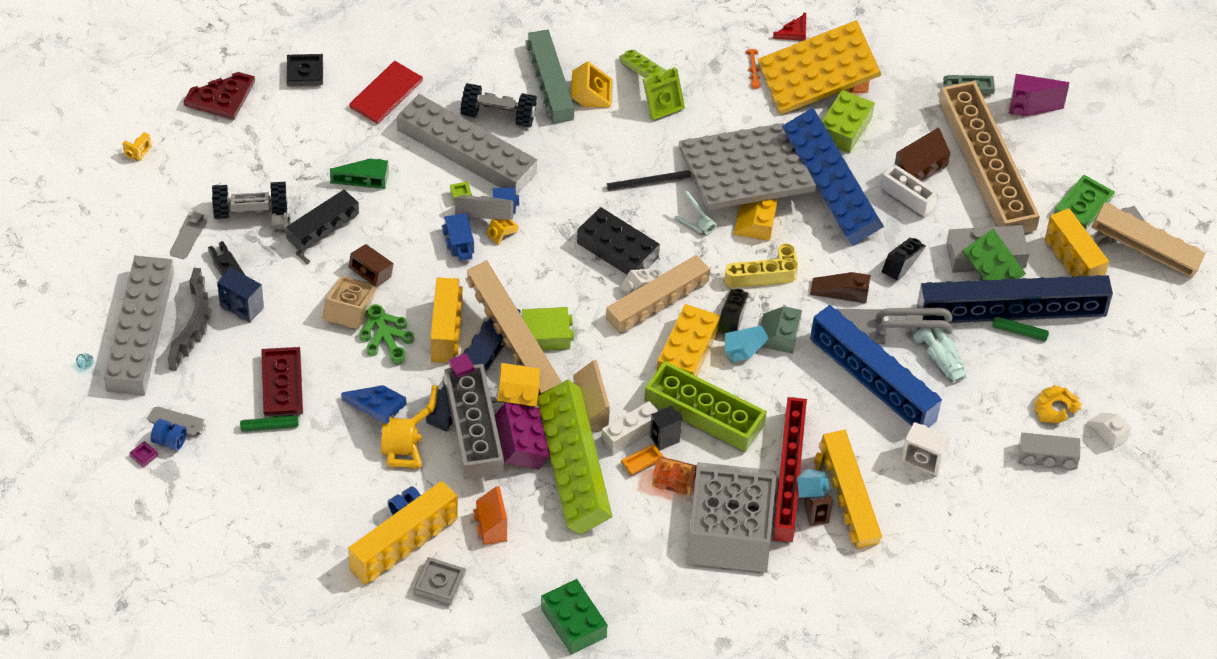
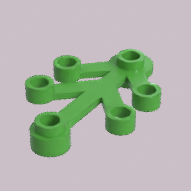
[359,304,414,364]

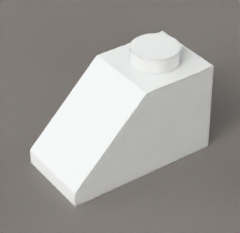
[1087,412,1131,450]

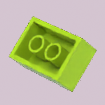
[822,90,875,153]

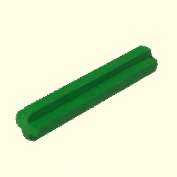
[993,316,1049,341]
[240,416,299,431]

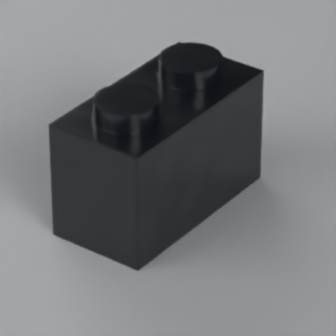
[650,405,683,451]

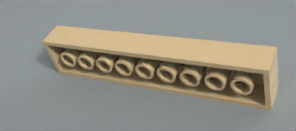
[939,81,1040,233]

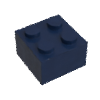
[217,267,264,323]

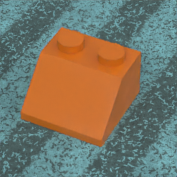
[473,486,507,545]

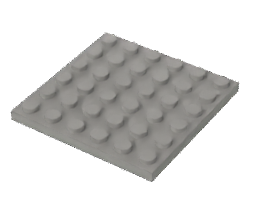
[679,123,816,210]

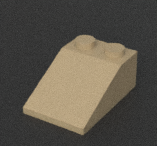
[322,276,377,329]

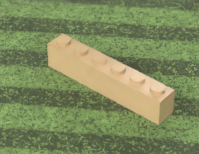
[1091,202,1206,278]
[606,255,710,333]

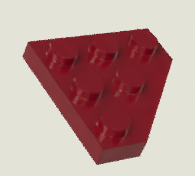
[183,72,255,120]

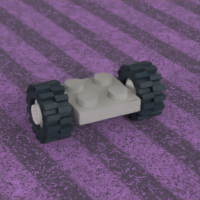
[460,83,537,128]
[212,181,288,219]

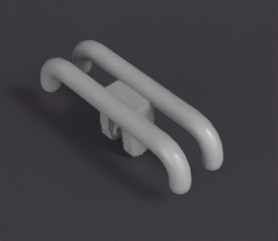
[876,308,953,335]

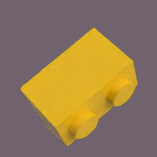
[571,61,613,108]
[734,198,778,241]
[496,363,540,407]

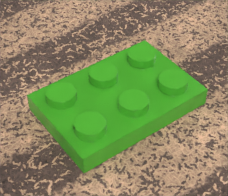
[1054,174,1115,230]
[962,228,1026,280]

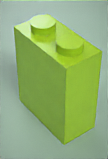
[522,307,574,350]

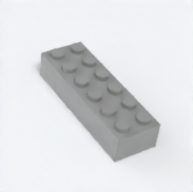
[444,364,504,479]

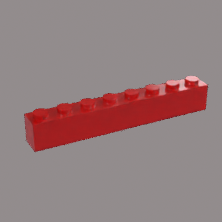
[773,397,807,542]

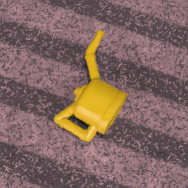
[381,385,439,469]

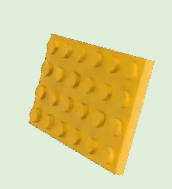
[757,20,882,115]

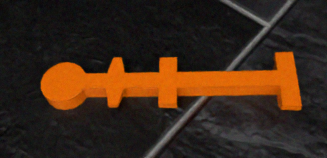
[746,49,760,89]

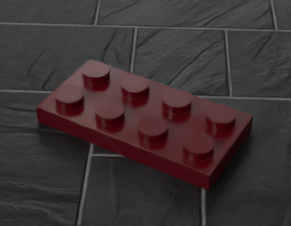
[261,347,303,417]

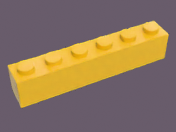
[819,429,882,549]

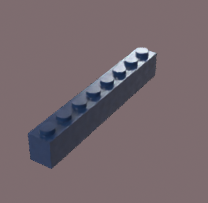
[426,309,521,432]

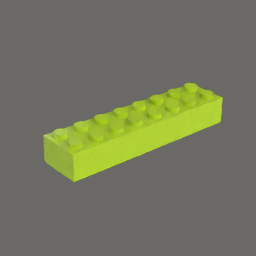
[537,379,613,535]

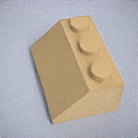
[573,360,610,432]

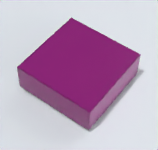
[448,353,475,378]
[129,441,158,468]

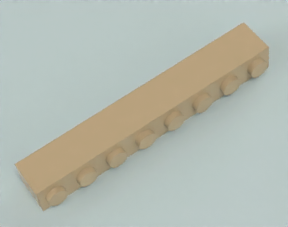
[465,260,562,396]

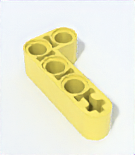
[724,243,798,288]

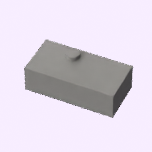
[946,225,1029,273]

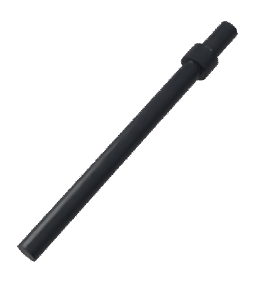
[606,170,693,190]

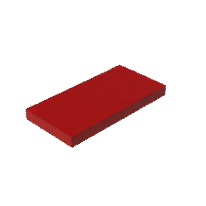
[349,60,423,124]

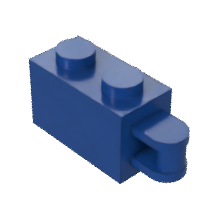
[441,213,474,262]

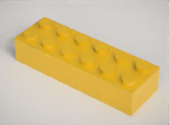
[348,481,458,585]

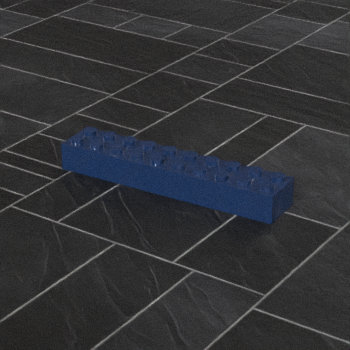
[917,275,1113,323]

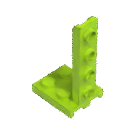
[619,50,685,120]

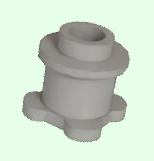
[269,212,291,232]

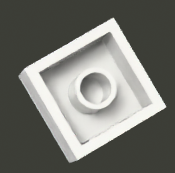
[901,422,951,476]

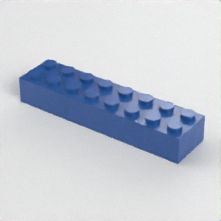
[782,107,884,246]
[810,304,942,428]

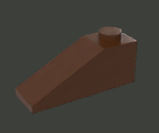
[810,272,871,303]

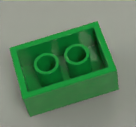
[541,579,608,655]

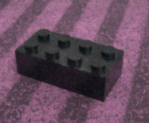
[577,207,660,275]

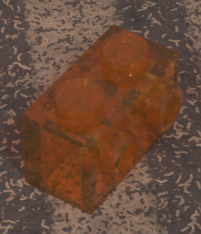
[652,456,697,495]

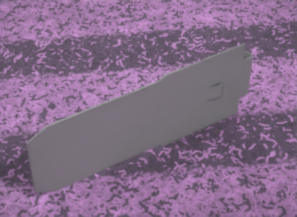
[170,212,207,259]
[147,407,206,436]

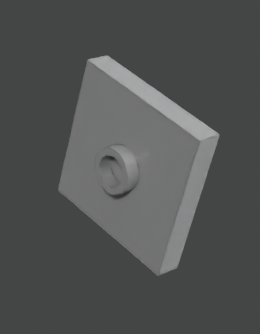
[413,557,466,605]

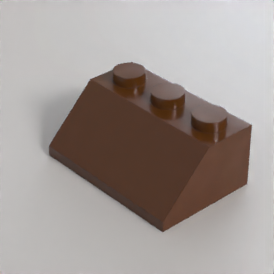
[895,128,950,181]

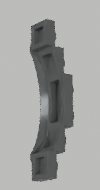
[168,267,211,371]

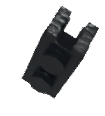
[208,241,245,276]

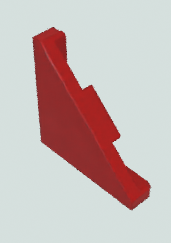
[773,12,806,41]

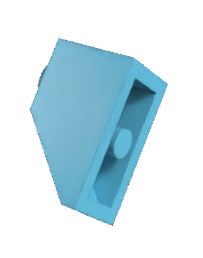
[725,326,768,363]
[797,469,829,498]

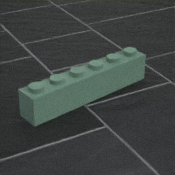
[525,29,574,123]

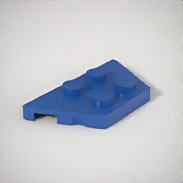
[341,385,407,424]

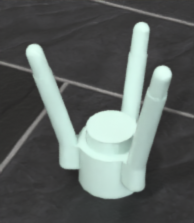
[675,191,717,235]

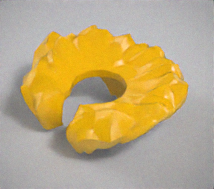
[1034,385,1082,424]

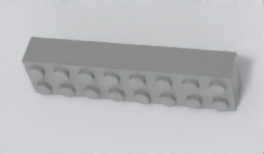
[397,94,538,195]
[104,255,174,395]

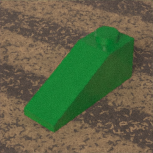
[330,158,389,189]

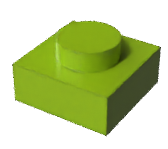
[450,181,472,203]

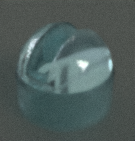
[76,353,94,369]

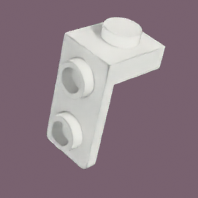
[620,269,662,295]

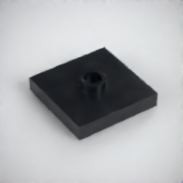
[287,54,323,86]

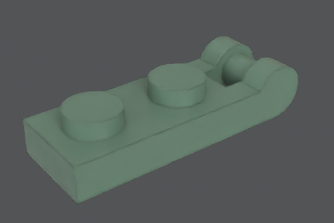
[943,75,995,94]

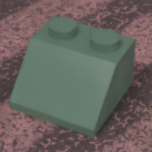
[760,306,802,353]

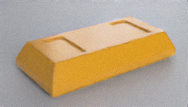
[620,443,664,475]

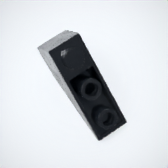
[881,237,926,281]
[718,289,749,333]

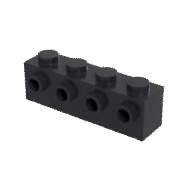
[286,189,359,252]

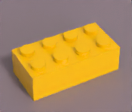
[1045,208,1109,277]
[430,277,463,363]
[657,304,721,376]

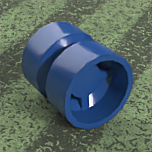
[150,418,187,451]
[387,486,421,515]

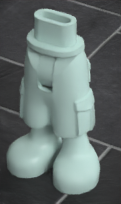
[913,328,966,383]

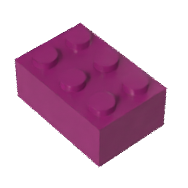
[494,402,550,469]

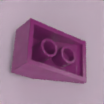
[1009,74,1070,116]

